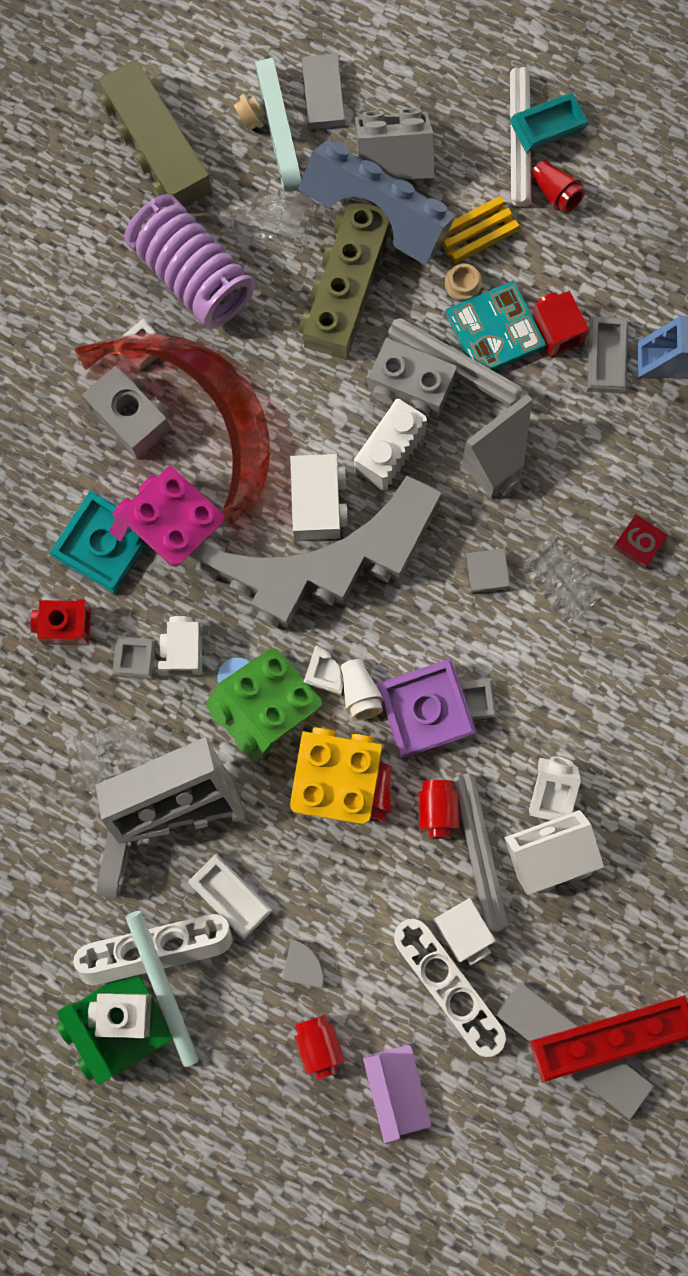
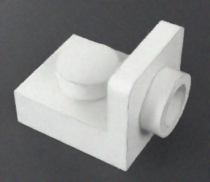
[529,756,581,820]

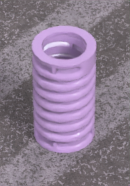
[124,194,256,330]

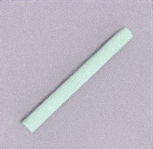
[125,911,199,1067]

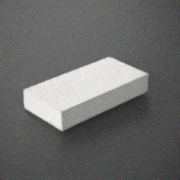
[188,853,273,940]

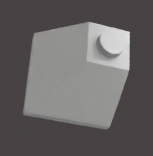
[462,394,533,498]

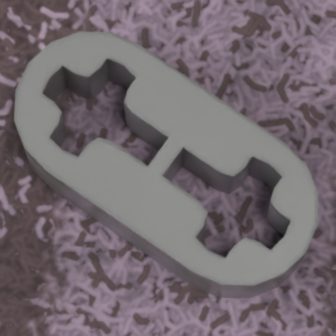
[97,831,132,899]

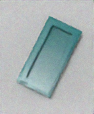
[509,92,589,153]

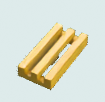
[442,196,519,265]

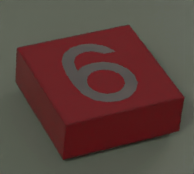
[613,514,668,569]

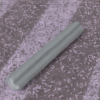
[388,318,522,406]
[453,773,508,932]

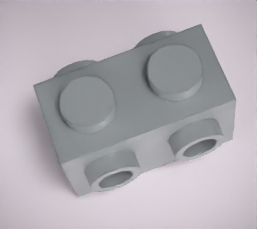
[368,338,457,419]

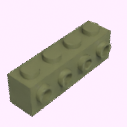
[299,199,392,360]

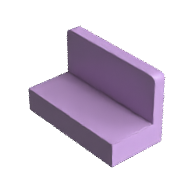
[363,1045,431,1143]

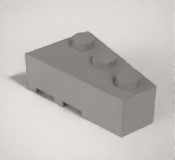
[95,737,246,844]

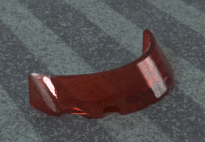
[75,333,270,527]

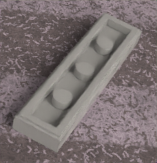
[495,982,654,1120]

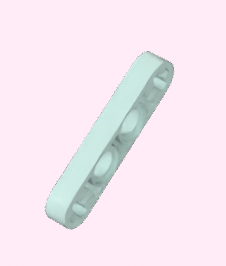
[255,58,301,193]

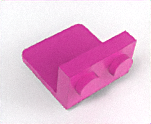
[109,465,224,567]

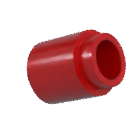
[418,780,460,839]
[294,1014,345,1080]

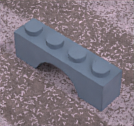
[298,140,456,265]

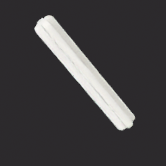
[510,67,531,207]

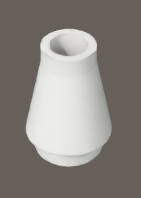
[341,659,384,721]

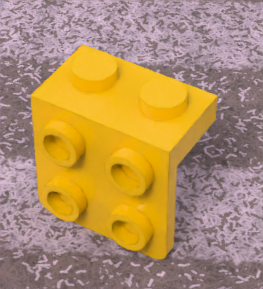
[290,728,382,824]

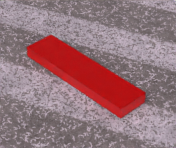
[529,995,688,1083]

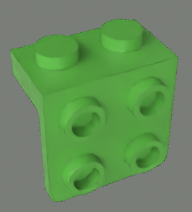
[205,648,322,764]

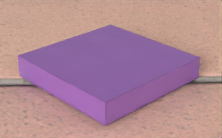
[377,658,477,759]

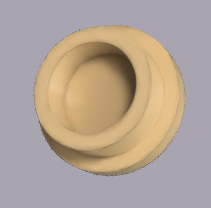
[234,93,266,131]
[445,263,482,301]

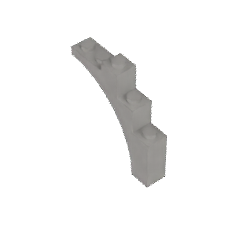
[189,476,442,629]

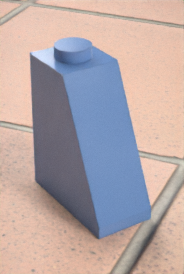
[637,315,688,378]

